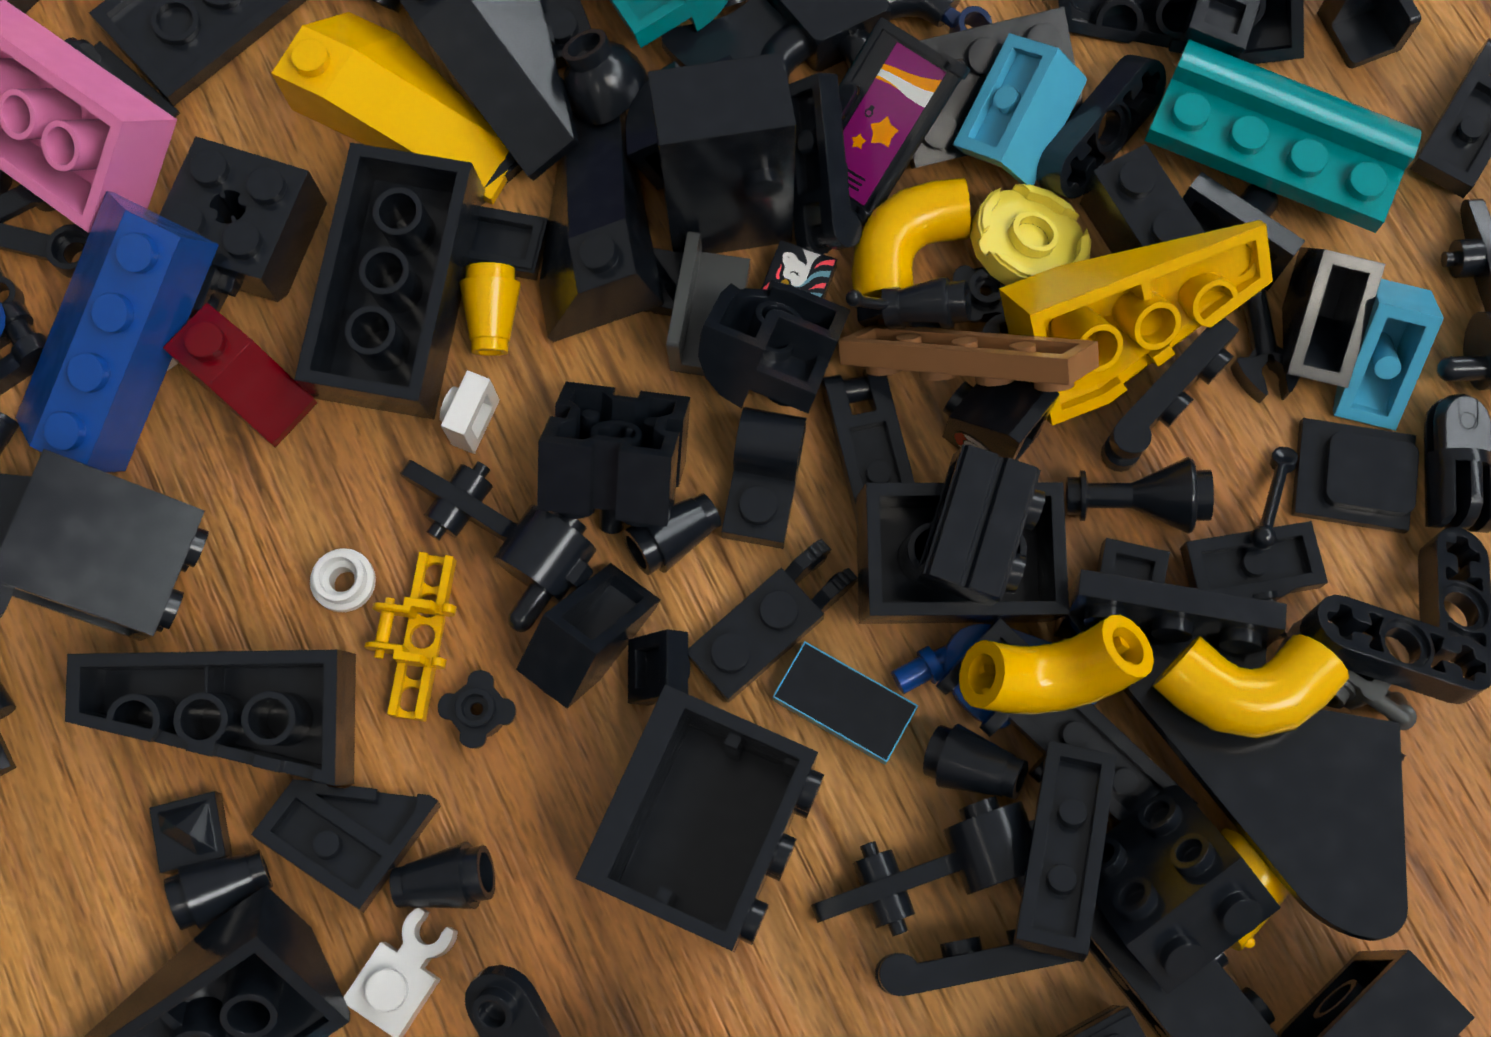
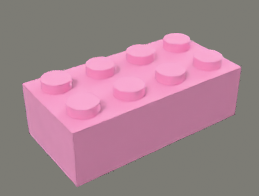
[0,0,177,233]

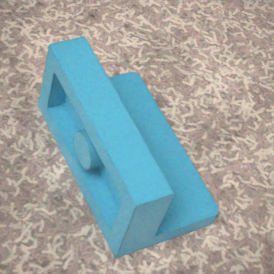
[953,33,1087,185]

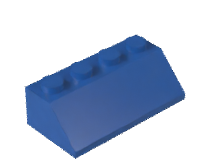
[15,191,219,472]

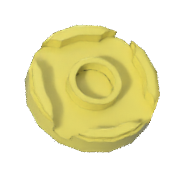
[970,184,1091,286]

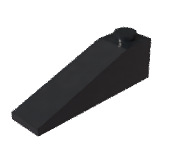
[1058,0,1304,64]
[84,885,350,1037]

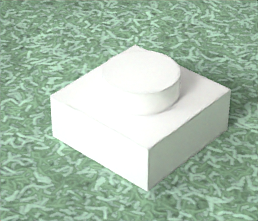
[440,370,500,454]

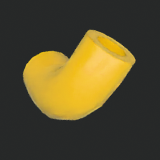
[851,178,971,308]
[959,615,1154,715]
[1153,634,1349,738]

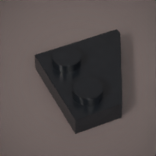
[251,779,441,913]

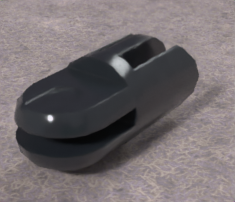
[1424,394,1491,533]

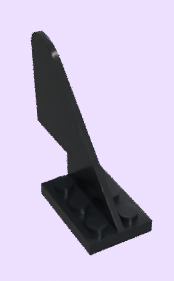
[1054,569,1408,941]

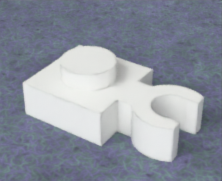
[343,907,458,1037]

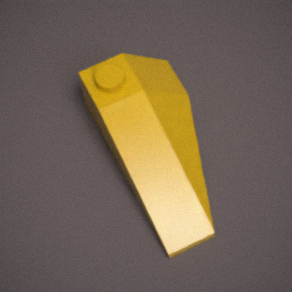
[271,12,509,205]
[999,220,1273,426]

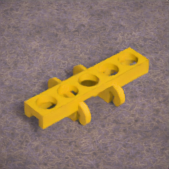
[364,552,457,722]

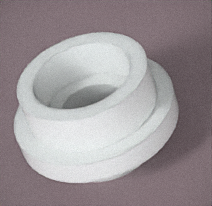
[310,548,376,613]

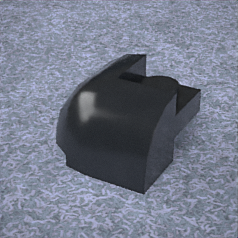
[698,280,850,414]

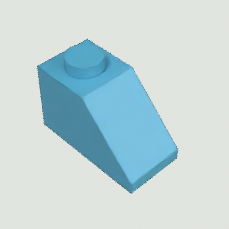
[1333,279,1444,431]

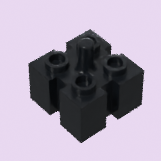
[537,381,690,534]

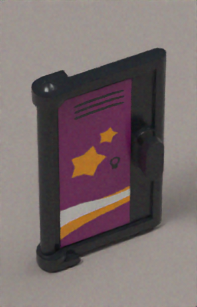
[839,16,971,226]

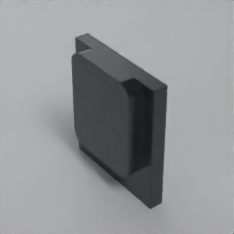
[1291,418,1419,534]

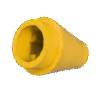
[459,262,521,356]

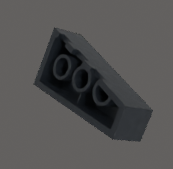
[65,649,356,786]

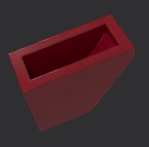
[163,303,317,448]

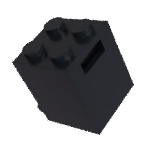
[0,449,209,641]

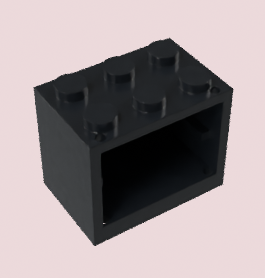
[575,684,824,953]

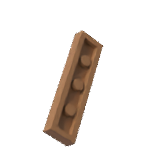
[838,324,1099,392]

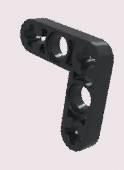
[1300,527,1491,704]

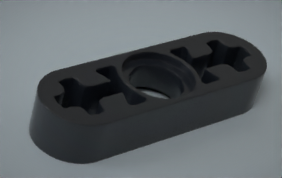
[1037,55,1166,199]

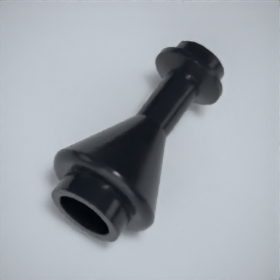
[1066,457,1214,534]

